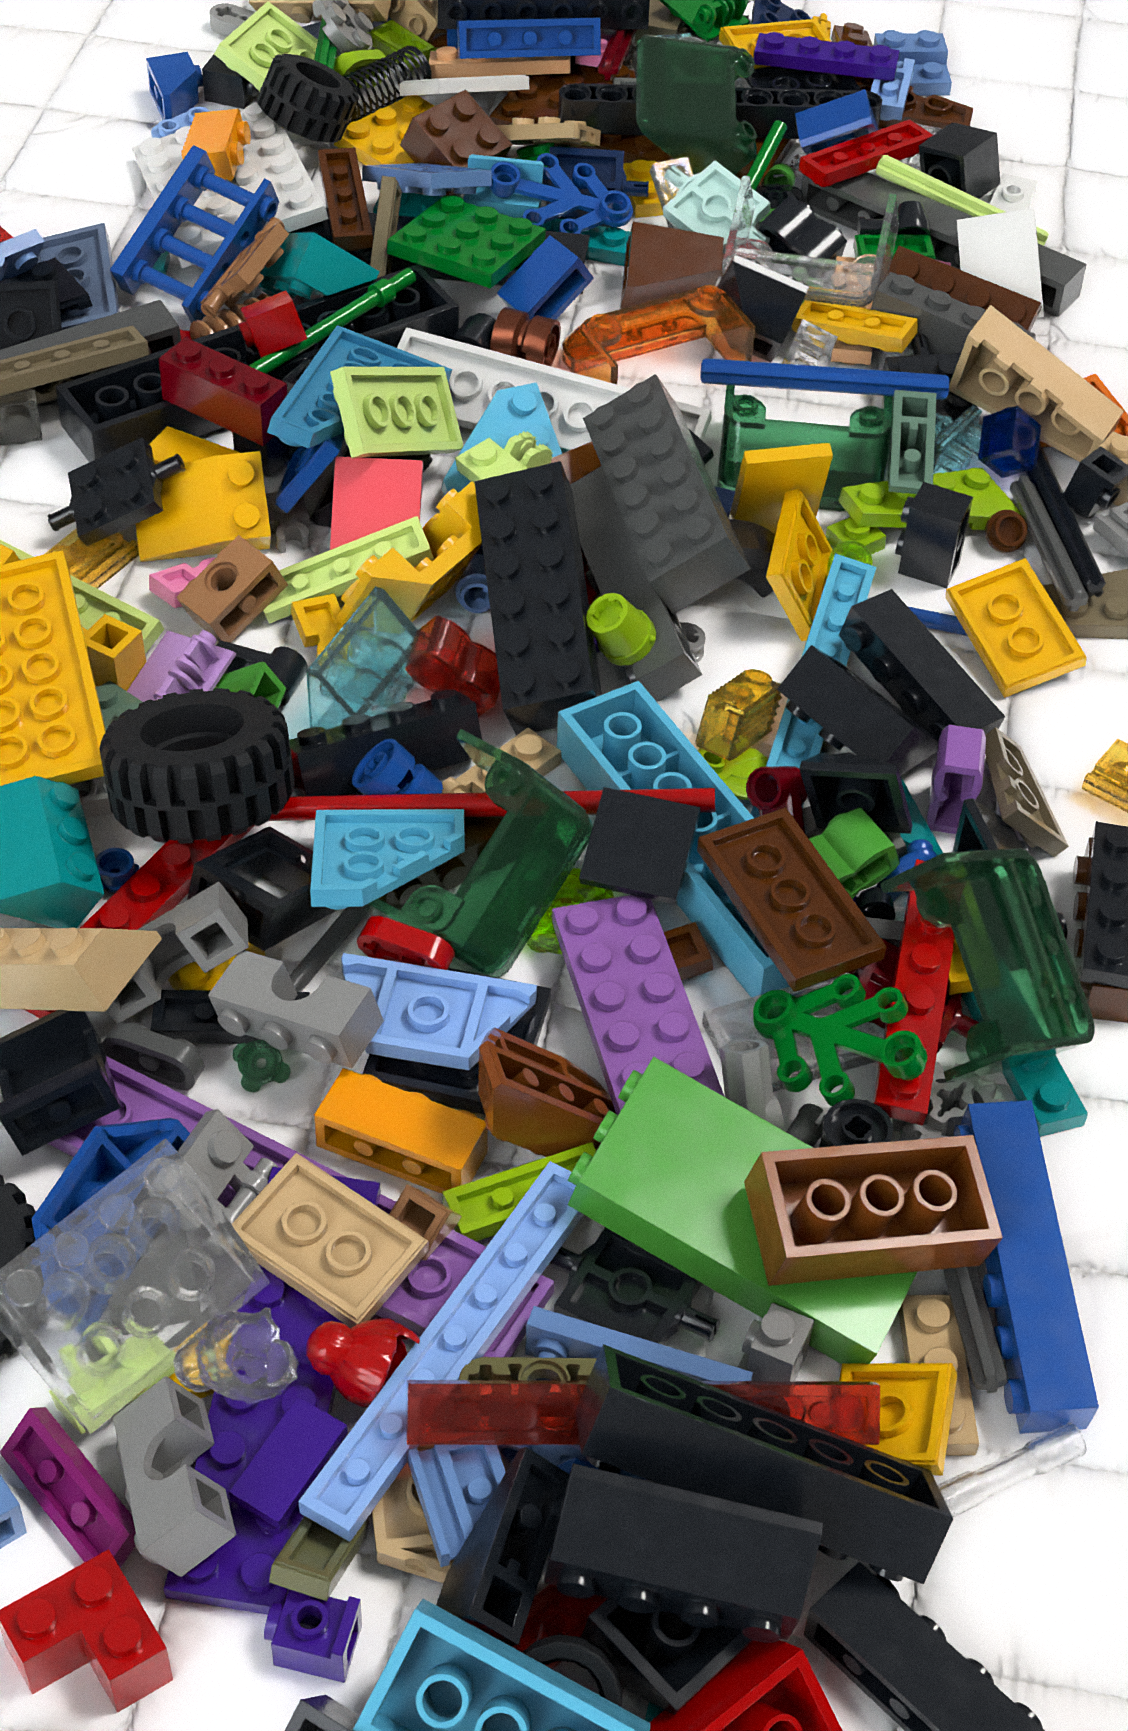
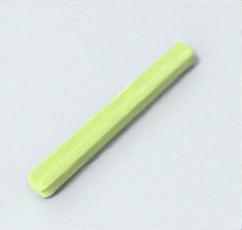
[875,155,1049,246]

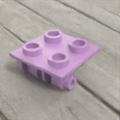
[127,630,236,702]

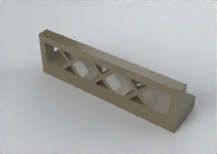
[0,325,149,413]

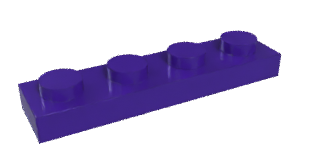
[753,32,900,81]

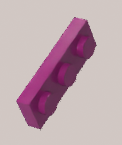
[0,1407,136,1568]

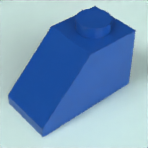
[146,51,203,120]

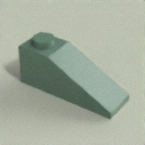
[887,390,937,494]

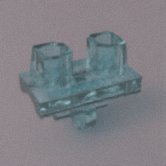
[933,405,994,474]

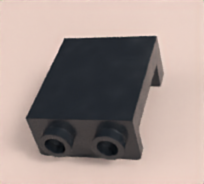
[0,1010,121,1156]

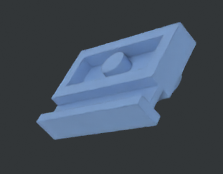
[408,1429,506,1567]

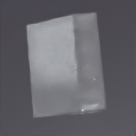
[0,1138,270,1436]

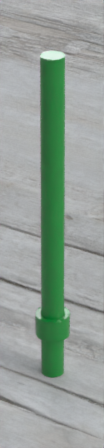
[249,268,416,374]

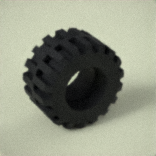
[257,54,359,143]

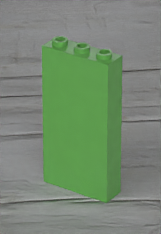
[567,1056,917,1364]

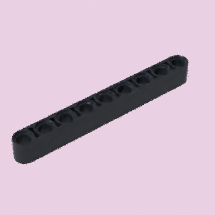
[558,83,882,139]

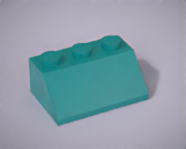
[258,232,380,299]
[0,776,104,928]

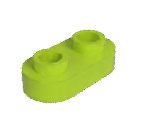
[334,49,391,88]

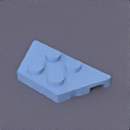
[341,953,537,1071]

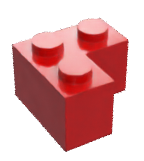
[0,1549,173,1713]

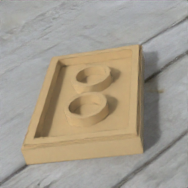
[224,1153,429,1328]

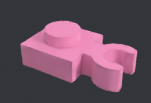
[149,557,215,608]

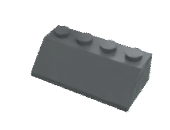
[871,272,1036,354]

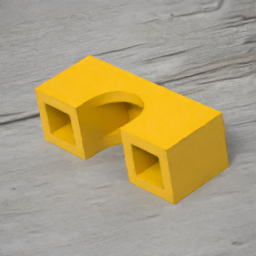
[82,614,146,691]

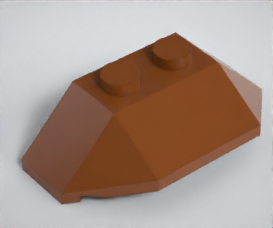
[478,1027,616,1157]

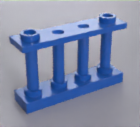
[446,17,601,59]
[110,145,280,323]

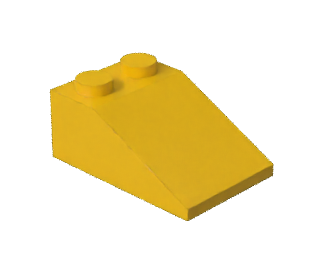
[136,451,271,562]

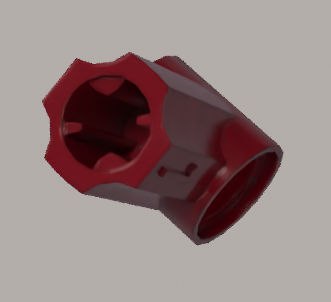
[746,766,807,833]

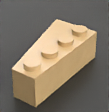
[949,305,1124,462]

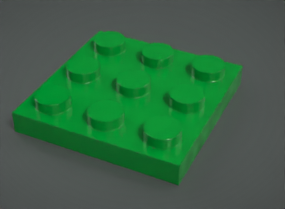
[387,195,546,289]

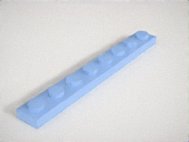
[298,1161,584,1542]

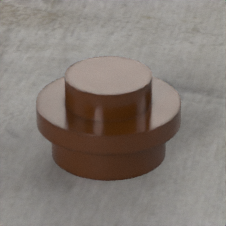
[985,510,1027,553]

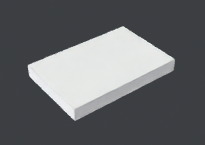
[399,74,529,96]
[957,208,1044,318]

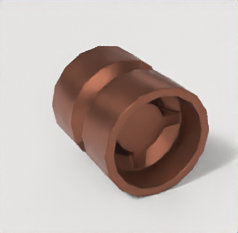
[490,307,561,366]

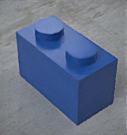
[497,235,594,320]

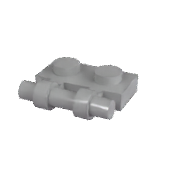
[147,1109,278,1255]

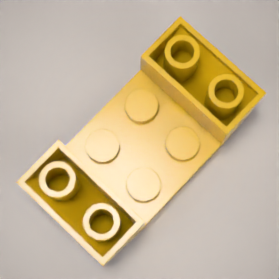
[336,481,482,632]

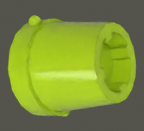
[586,593,656,666]

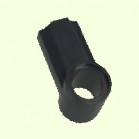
[216,640,308,707]

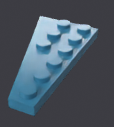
[267,325,453,448]

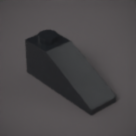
[436,1447,569,1647]

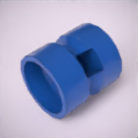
[352,738,443,795]

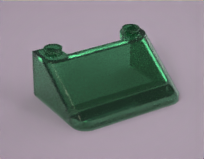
[636,35,757,175]

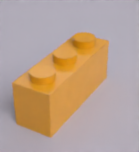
[314,1068,488,1194]

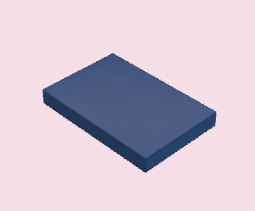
[275,432,344,513]

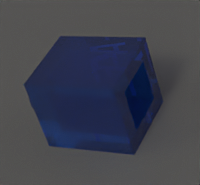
[978,405,1041,478]

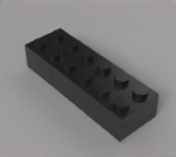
[474,461,602,736]
[575,1344,953,1584]

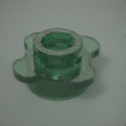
[232,1040,291,1093]

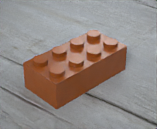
[744,1135,1003,1286]

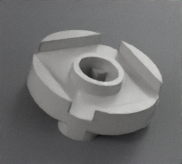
[312,0,373,53]

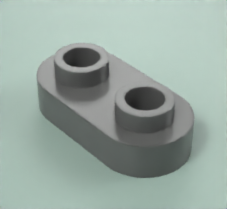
[102,1022,205,1090]

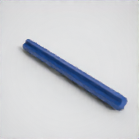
[700,358,950,400]

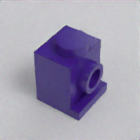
[264,1589,362,1683]

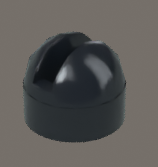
[856,887,896,920]

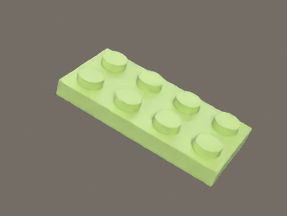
[330,366,464,458]

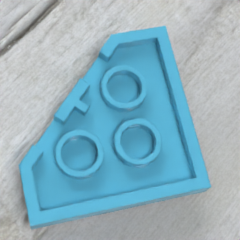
[441,382,562,496]
[310,809,465,910]

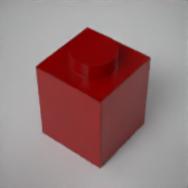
[238,290,307,357]

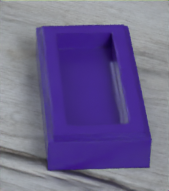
[229,1396,348,1530]

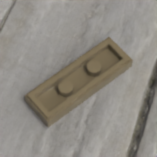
[370,176,402,278]

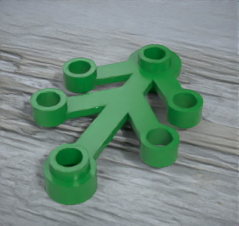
[753,974,928,1106]

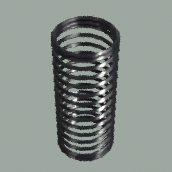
[343,46,432,124]

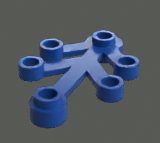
[489,153,633,234]

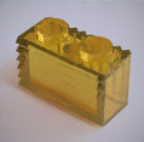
[695,669,782,761]

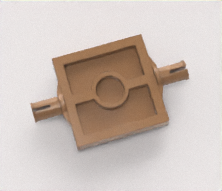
[200,217,289,318]

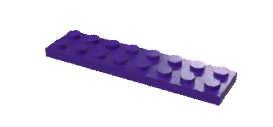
[163,1167,381,1615]

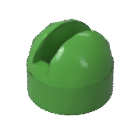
[764,163,796,186]

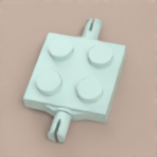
[663,160,770,254]

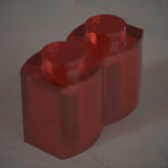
[405,615,500,718]

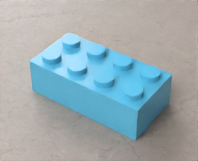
[353,1598,650,1731]

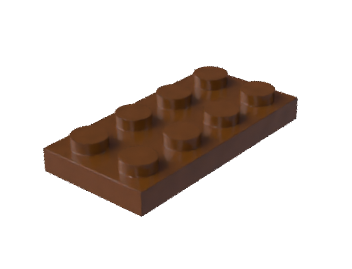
[697,807,886,992]

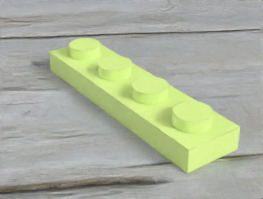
[263,516,434,624]

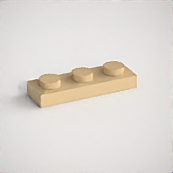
[898,1295,979,1456]

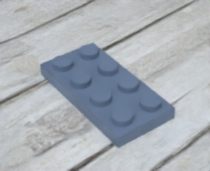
[37,223,120,330]

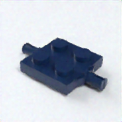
[543,147,649,226]

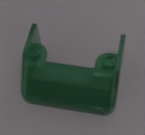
[716,385,893,512]
[364,729,593,978]
[880,848,1095,1082]

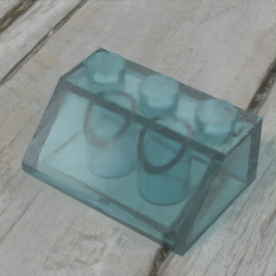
[306,586,428,729]

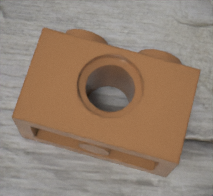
[176,535,288,643]

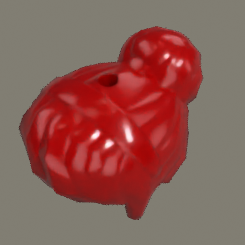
[306,1318,420,1408]

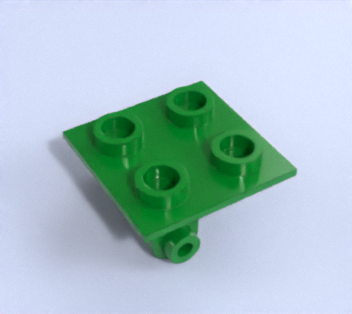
[659,0,750,42]

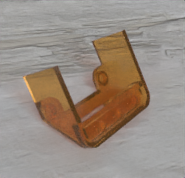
[562,285,756,384]

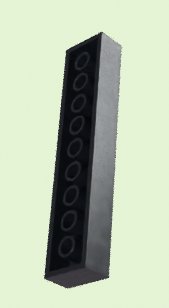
[55,264,459,462]

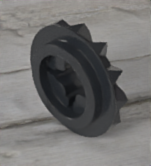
[756,183,803,208]

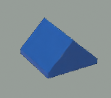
[795,89,878,155]

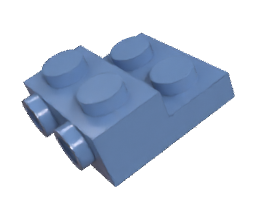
[873,30,952,96]

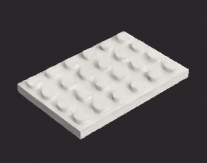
[131,103,328,268]

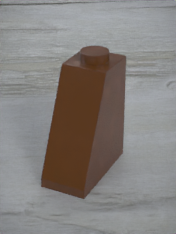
[620,221,729,309]

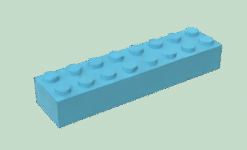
[556,681,793,1003]

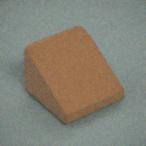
[389,1184,462,1261]

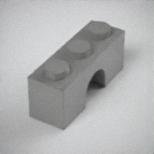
[107,882,249,1023]
[208,950,384,1069]
[113,1376,236,1577]

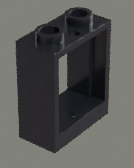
[187,826,337,951]

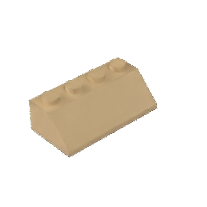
[0,928,162,1012]

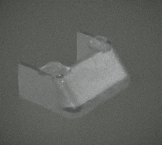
[722,176,899,307]

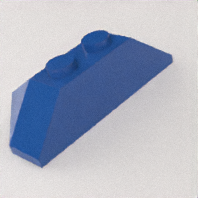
[32,1118,190,1336]

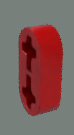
[357,916,455,970]

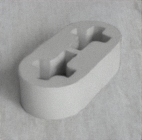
[209,3,255,37]

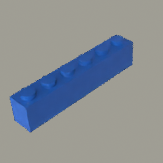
[953,1100,1099,1434]

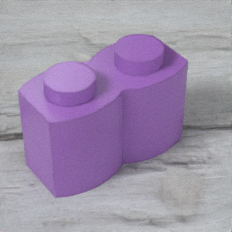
[927,725,986,834]

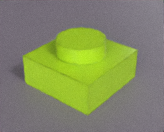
[826,516,887,561]

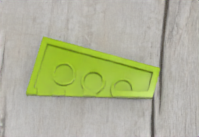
[838,467,1021,530]

